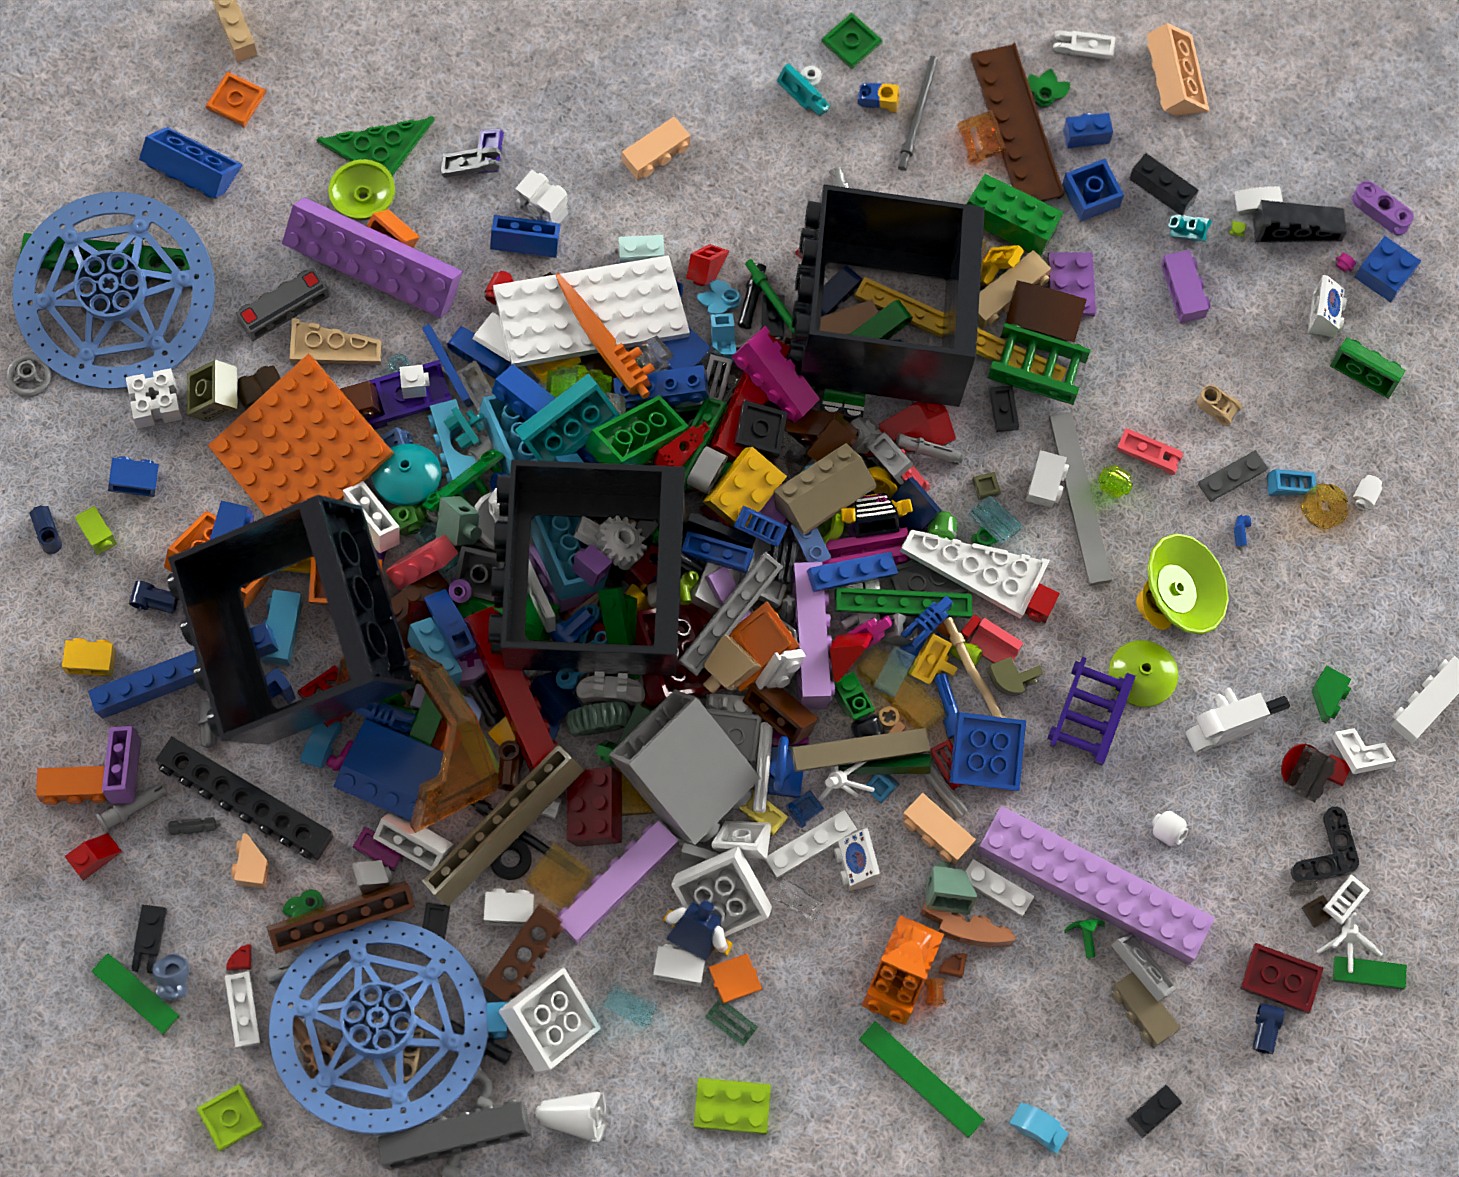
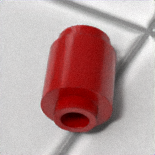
[484,271,514,305]

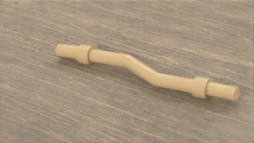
[943,617,1006,718]

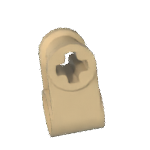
[1197,385,1242,426]

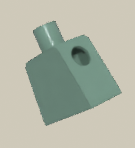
[436,496,482,546]
[926,861,977,914]

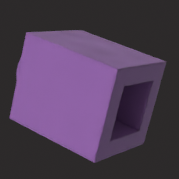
[572,544,613,587]

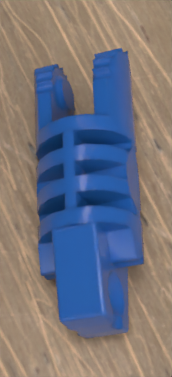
[901,596,953,648]
[354,701,416,733]

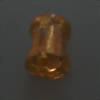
[924,978,947,1006]

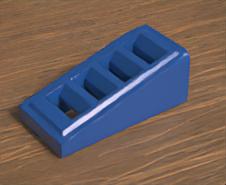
[734,505,787,547]

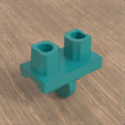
[1168,215,1212,242]
[444,406,485,450]

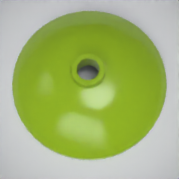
[328,159,395,220]
[1109,640,1178,707]

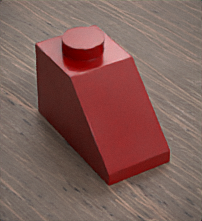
[686,244,729,286]
[64,833,122,881]

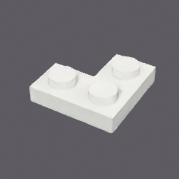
[1332,728,1396,774]

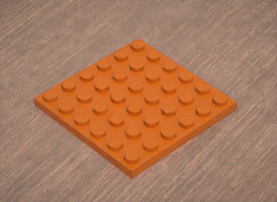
[208,353,395,516]

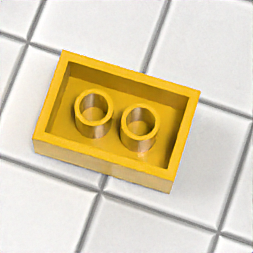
[703,447,787,530]

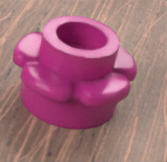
[1336,253,1357,273]

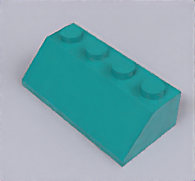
[515,374,620,461]

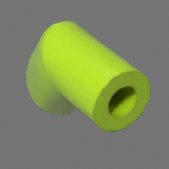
[680,571,699,605]

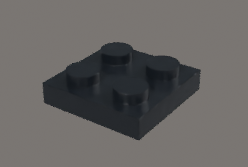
[734,400,788,457]

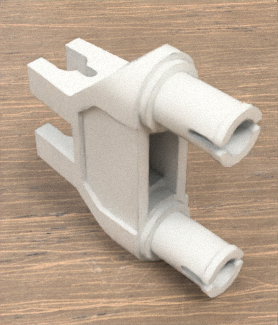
[577,671,645,708]

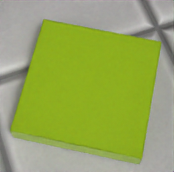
[196,1084,263,1152]

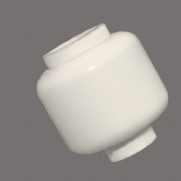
[1152,811,1188,846]

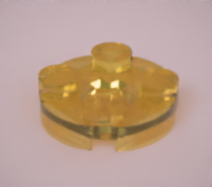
[1301,483,1348,530]

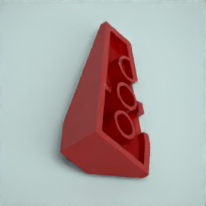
[864,401,956,457]

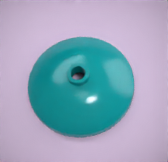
[372,444,442,506]

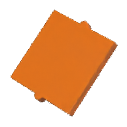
[708,953,762,1004]

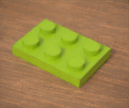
[693,1078,771,1134]

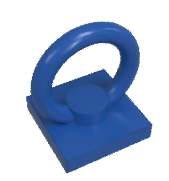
[754,736,803,798]

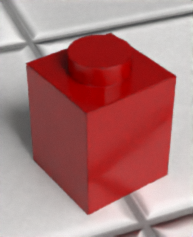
[1025,583,1060,623]

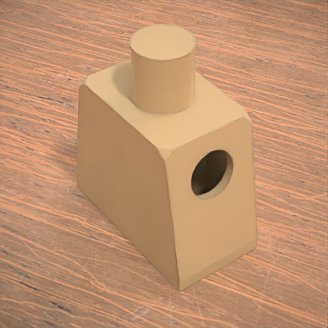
[703,634,762,694]

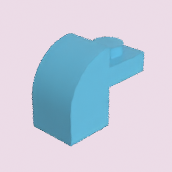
[710,313,736,363]
[1009,1102,1069,1154]

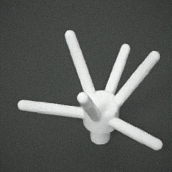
[818,762,874,801]
[1317,912,1382,973]

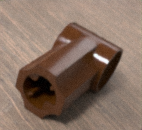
[497,740,524,792]

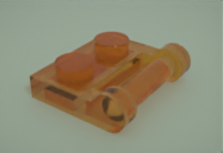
[957,110,1007,165]

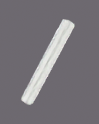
[753,722,773,813]

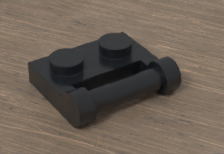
[464,671,505,727]

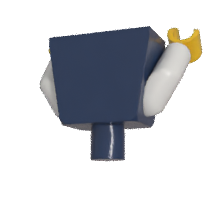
[662,901,733,961]

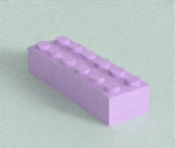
[791,562,835,710]

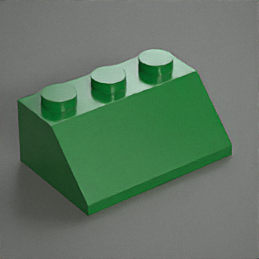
[1330,337,1406,399]

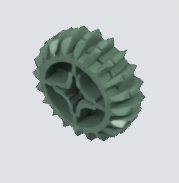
[567,701,630,736]

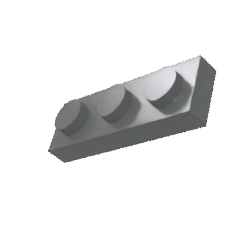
[1198,450,1268,502]

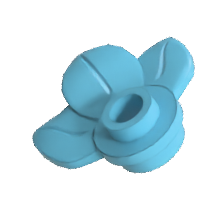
[697,279,741,314]

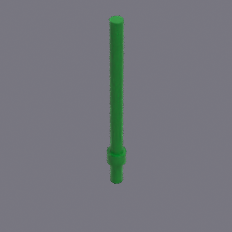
[745,259,794,334]

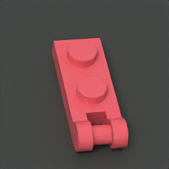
[1116,428,1183,475]

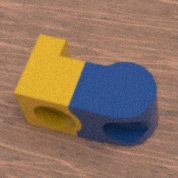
[857,83,900,113]

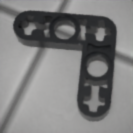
[1291,806,1359,883]

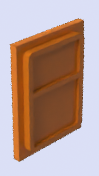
[729,601,800,692]

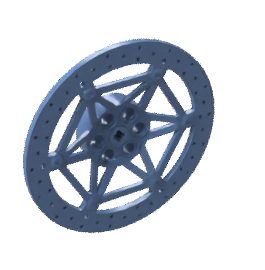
[13,192,215,389]
[269,920,488,1135]

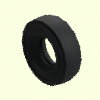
[490,838,532,880]

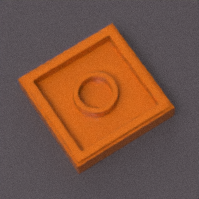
[206,72,266,127]

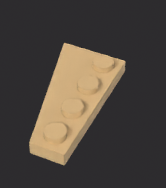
[289,318,382,365]

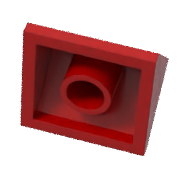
[830,632,873,683]

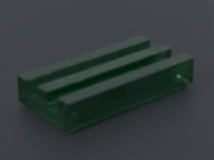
[705,998,758,1047]

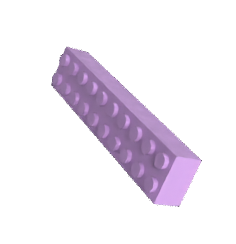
[977,806,1215,965]

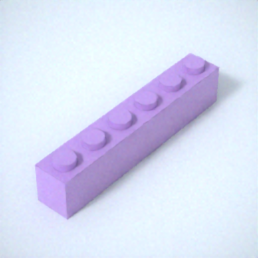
[557,821,679,945]

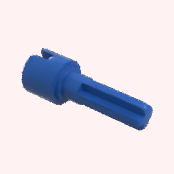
[935,673,959,739]

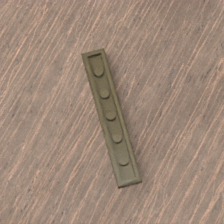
[790,728,930,772]

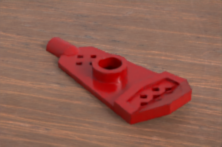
[653,422,710,467]

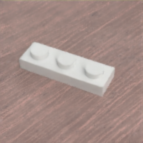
[965,859,1035,918]
[225,971,261,1049]

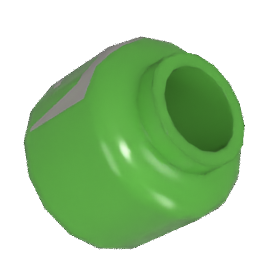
[927,511,958,540]

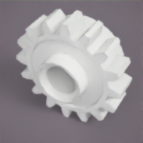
[595,516,647,567]

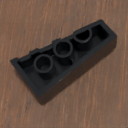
[1253,200,1347,243]

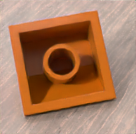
[366,209,420,248]

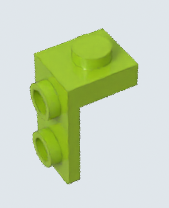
[75,506,117,555]

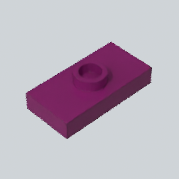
[352,826,404,871]

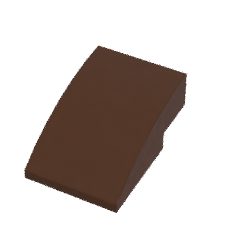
[1005,280,1087,342]

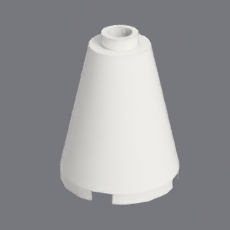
[536,1091,606,1141]

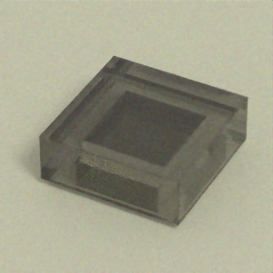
[1289,880,1318,897]

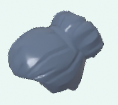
[152,953,189,1000]

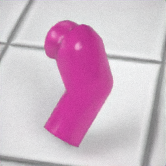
[326,740,354,771]

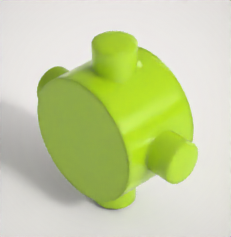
[1229,221,1247,238]

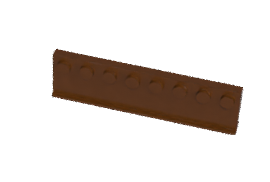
[970,43,1064,202]

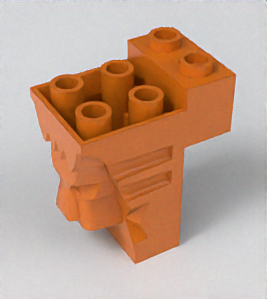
[861,915,944,1026]

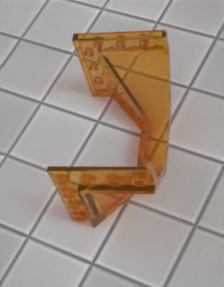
[336,647,499,833]

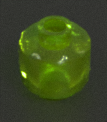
[1097,465,1133,498]

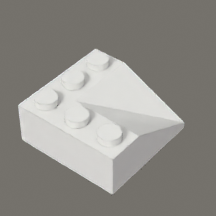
[671,846,772,937]
[498,967,601,1072]

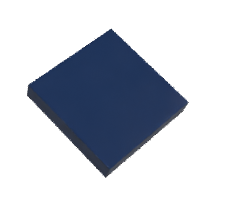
[890,476,942,534]

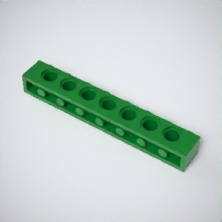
[19,233,200,283]

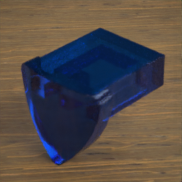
[785,790,824,828]

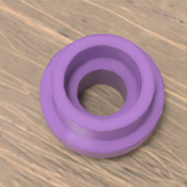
[449,579,472,603]

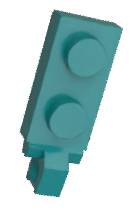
[777,63,830,116]

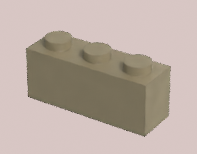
[1111,972,1181,1048]

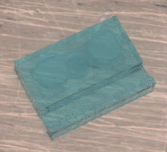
[969,496,1023,544]

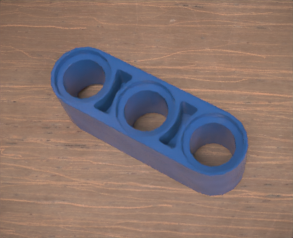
[447,326,511,379]

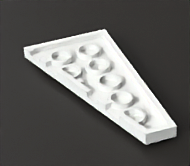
[900,530,1050,618]

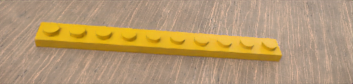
[854,277,1067,382]

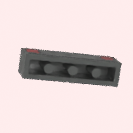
[236,268,329,342]

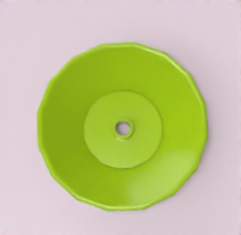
[1147,533,1229,635]

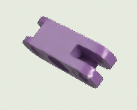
[1352,181,1414,235]

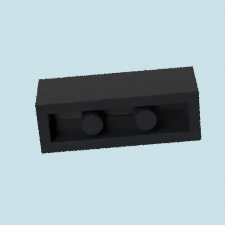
[1129,153,1199,215]

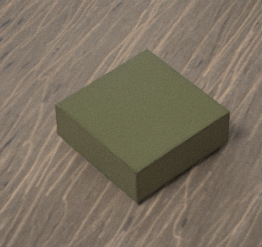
[972,472,1001,500]

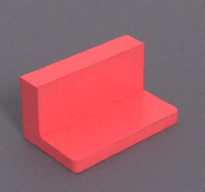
[969,618,1023,663]

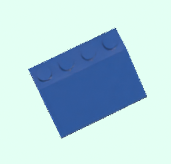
[333,718,453,825]

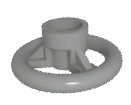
[6,354,52,396]

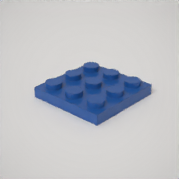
[950,712,1026,791]

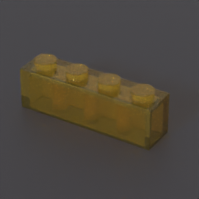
[856,647,945,733]

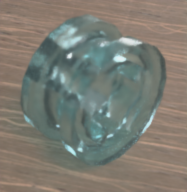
[389,354,409,373]

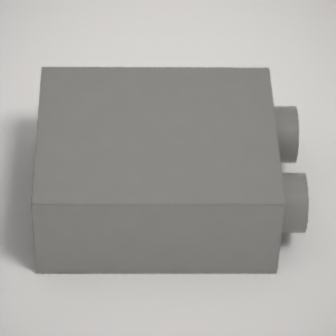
[608,690,761,845]

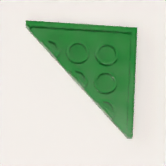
[316,116,435,177]

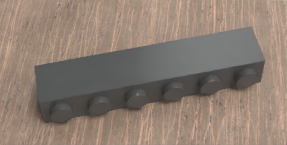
[378,1100,531,1171]

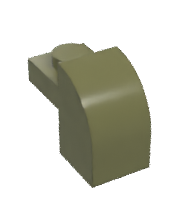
[986,657,1043,696]

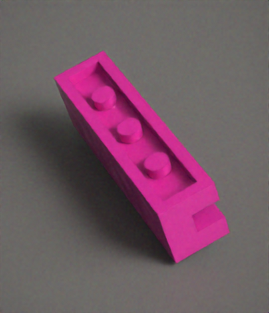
[822,527,911,565]

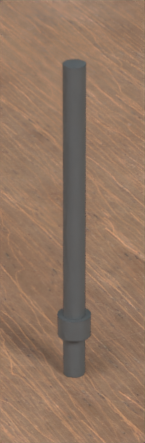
[898,56,938,171]

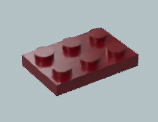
[1240,943,1324,1014]

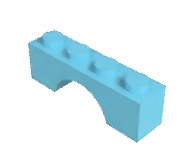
[427,399,476,492]

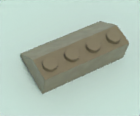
[774,443,876,535]

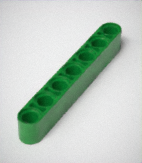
[797,300,913,393]

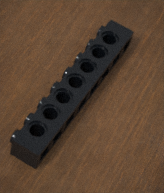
[155,736,334,860]

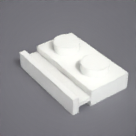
[755,649,806,690]

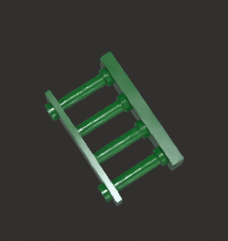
[987,323,1091,405]
[422,449,505,552]

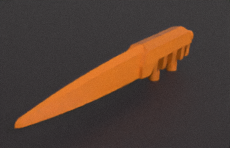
[556,273,655,399]

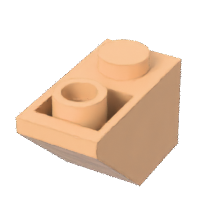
[231,833,269,889]

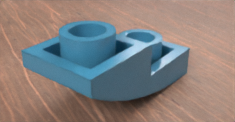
[300,721,343,768]

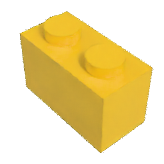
[62,638,116,677]

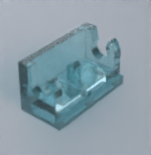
[603,985,659,1028]

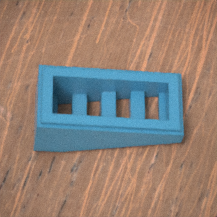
[1267,469,1317,496]

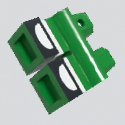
[821,389,866,423]

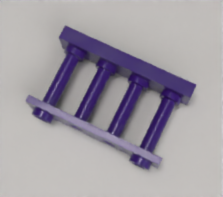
[1047,656,1136,766]

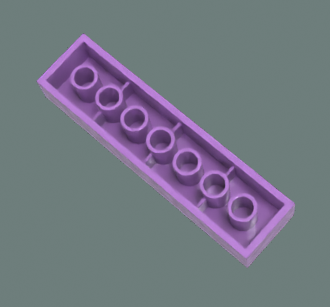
[282,197,463,318]

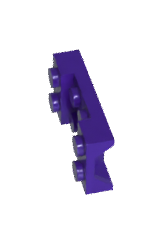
[354,360,452,430]

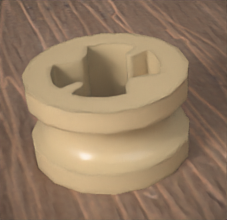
[879,706,900,729]

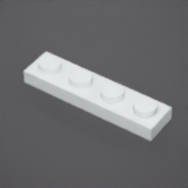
[765,810,857,879]

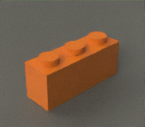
[36,766,107,805]

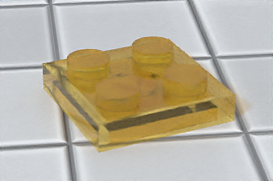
[526,843,593,909]

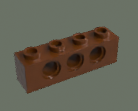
[482,903,564,1002]

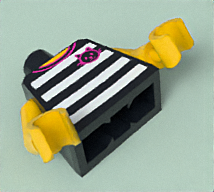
[841,490,913,538]

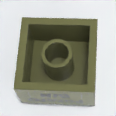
[187,360,238,422]

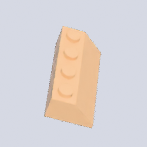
[1146,23,1209,116]

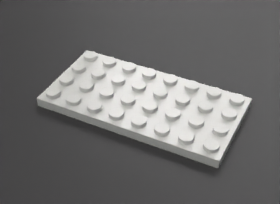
[493,255,690,367]

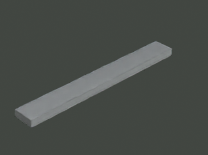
[1049,412,1112,586]

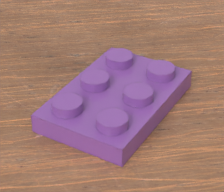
[1048,252,1096,316]

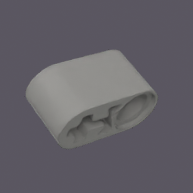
[687,446,728,494]

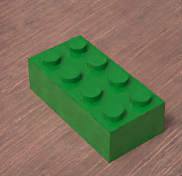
[967,174,1064,257]
[585,395,689,465]

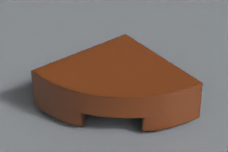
[939,953,967,978]

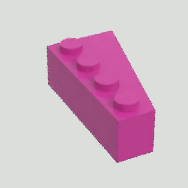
[731,326,820,423]

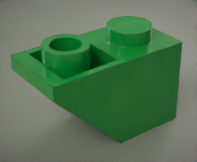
[1312,665,1351,723]
[834,672,875,721]

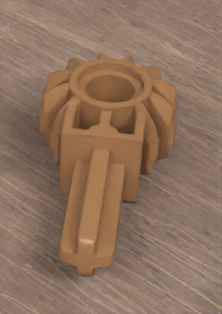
[282,1017,345,1079]

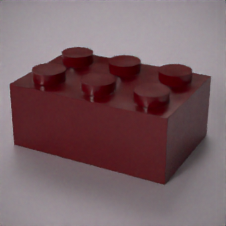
[567,767,622,847]

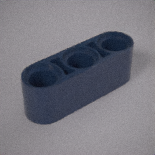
[821,265,863,317]

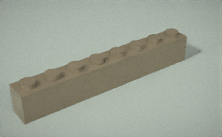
[422,744,584,907]

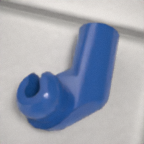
[1234,515,1252,546]

